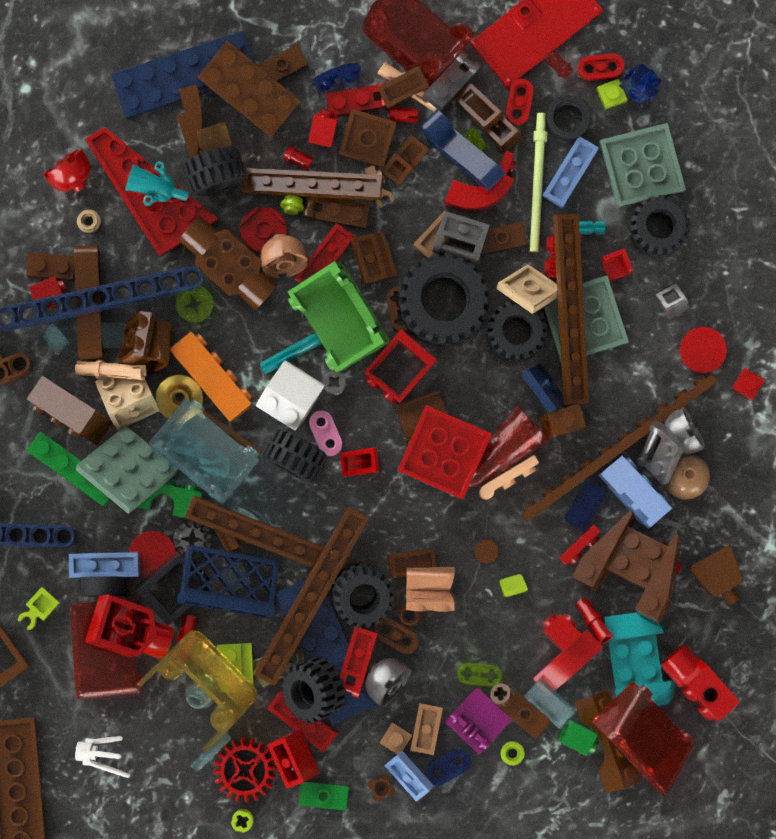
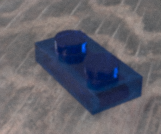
[563,479,608,532]

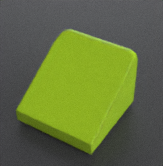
[499,574,528,597]

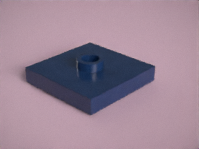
[522,363,564,413]

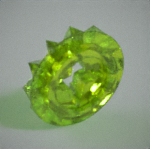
[176,286,213,323]

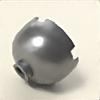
[664,407,705,455]
[365,658,412,707]

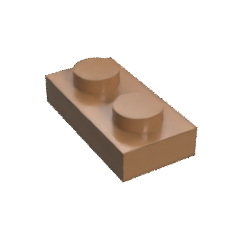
[410,703,443,755]

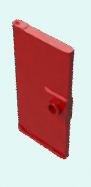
[470,0,603,89]

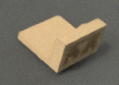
[95,364,159,431]

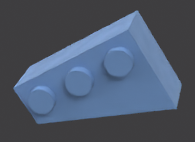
[598,456,672,529]

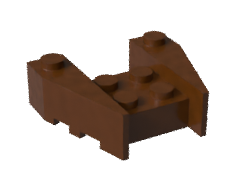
[572,511,682,624]

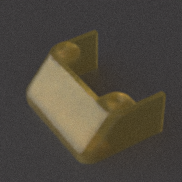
[137,631,257,752]

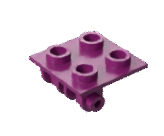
[445,687,512,755]

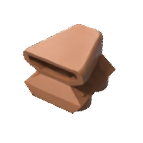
[406,567,455,612]

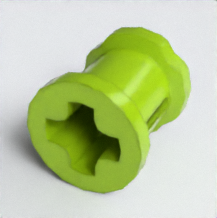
[231,809,254,833]

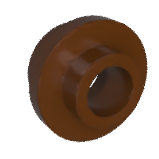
[397,605,421,628]

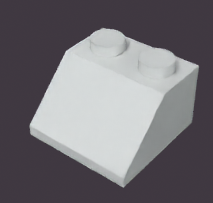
[256,360,325,431]

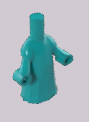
[125,161,189,206]

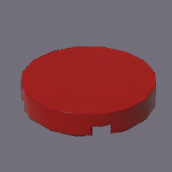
[240,207,287,253]
[679,327,727,374]
[129,531,176,577]

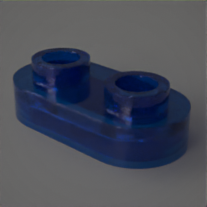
[426,749,471,785]

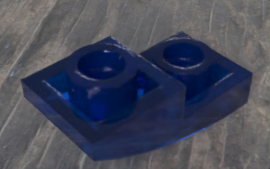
[312,63,361,92]

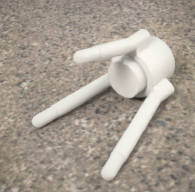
[75,736,130,778]

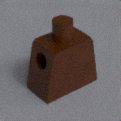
[539,404,589,441]
[687,545,743,606]

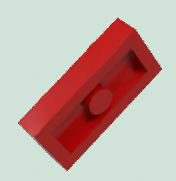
[558,525,601,565]

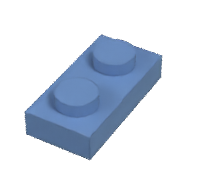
[385,751,434,802]

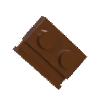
[350,231,397,285]
[394,390,447,438]

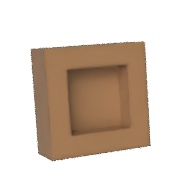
[379,723,412,754]

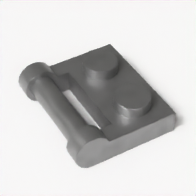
[432,211,489,266]
[636,421,685,485]

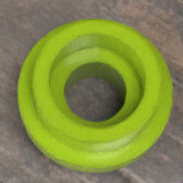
[280,195,304,215]
[501,741,525,766]

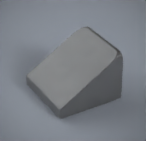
[656,284,689,319]

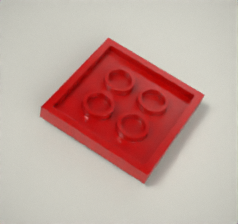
[397,405,492,499]

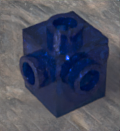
[619,62,662,104]

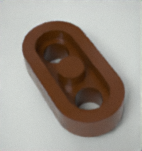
[374,618,418,654]

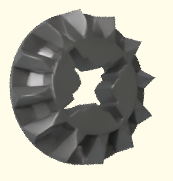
[173,521,212,559]

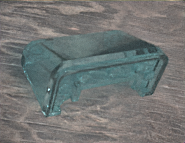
[149,398,260,507]

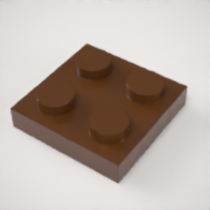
[339,109,397,168]

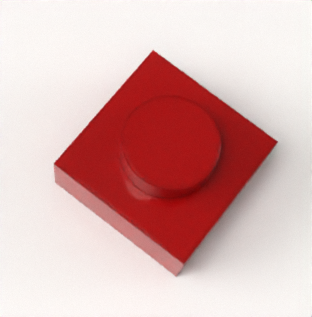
[731,368,765,401]

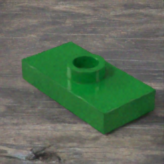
[299,781,349,811]

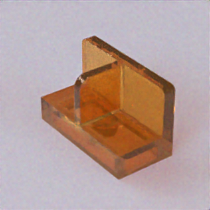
[196,122,232,153]

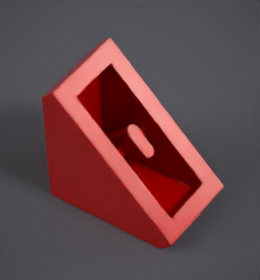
[340,447,379,477]

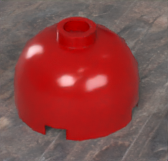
[43,148,91,192]

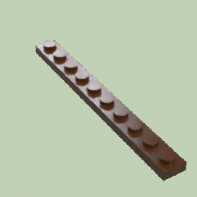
[521,374,718,523]

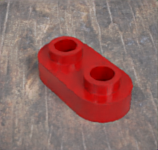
[577,54,625,81]
[506,79,534,126]

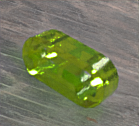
[457,663,502,687]

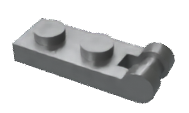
[423,51,482,112]

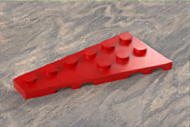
[85,127,219,257]

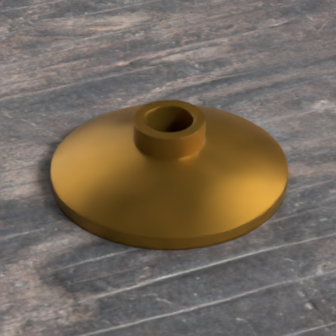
[156,375,203,422]

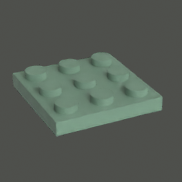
[599,123,686,209]
[543,276,629,363]
[76,426,178,514]

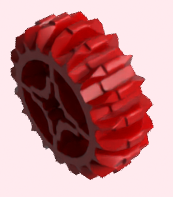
[212,737,278,803]

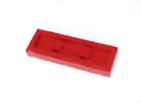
[294,223,355,283]
[267,689,338,752]

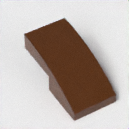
[381,135,430,186]

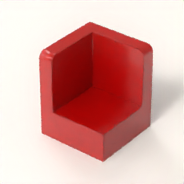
[600,248,633,282]

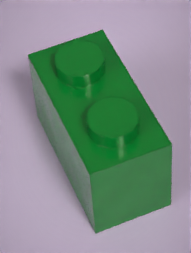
[557,719,599,756]

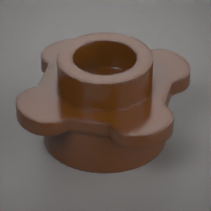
[368,774,395,802]

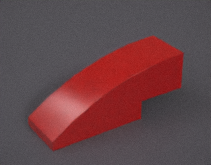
[533,629,603,696]

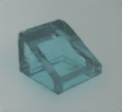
[101,323,126,348]
[43,324,70,354]

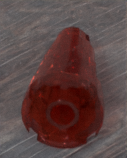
[469,405,550,489]

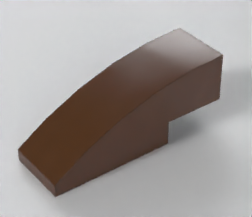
[454,83,521,154]
[177,84,202,158]

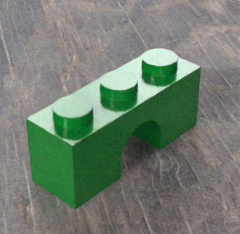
[136,481,204,520]

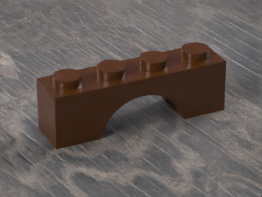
[574,690,641,793]

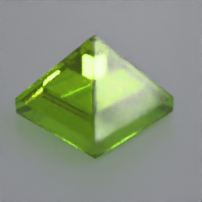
[463,127,487,151]

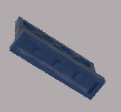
[177,544,279,619]

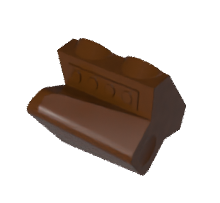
[118,311,171,375]

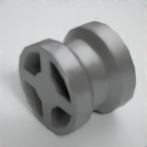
[322,370,346,395]

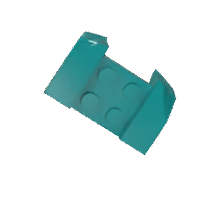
[604,613,675,712]

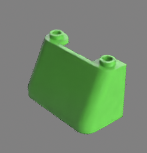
[288,261,390,373]

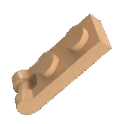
[479,455,539,500]

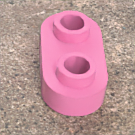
[309,411,342,456]

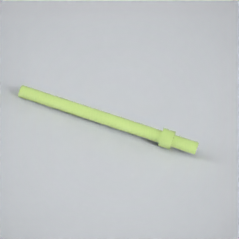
[530,113,548,253]

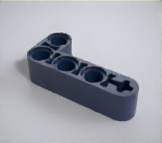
[420,109,505,191]

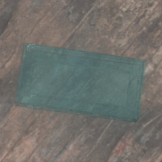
[524,678,576,729]
[191,730,231,772]

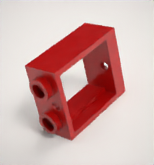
[364,330,437,404]

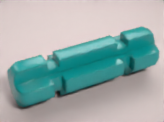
[579,221,606,235]

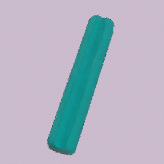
[260,332,322,374]

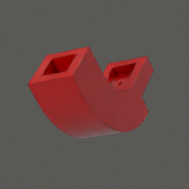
[444,151,516,212]

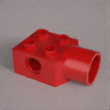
[85,595,173,659]
[660,644,740,722]

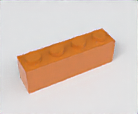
[170,332,253,424]

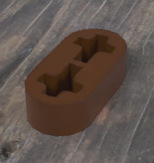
[386,287,408,332]

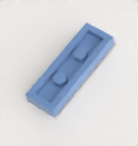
[542,137,599,208]
[69,552,141,578]

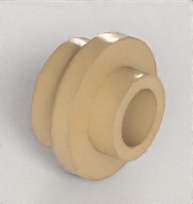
[77,209,101,233]

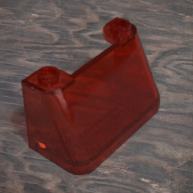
[362,0,476,86]
[70,599,143,700]
[592,681,694,797]

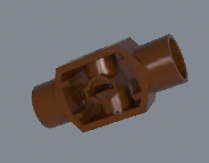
[178,216,277,310]

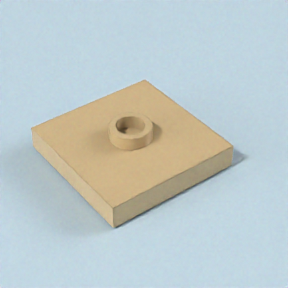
[497,264,558,314]

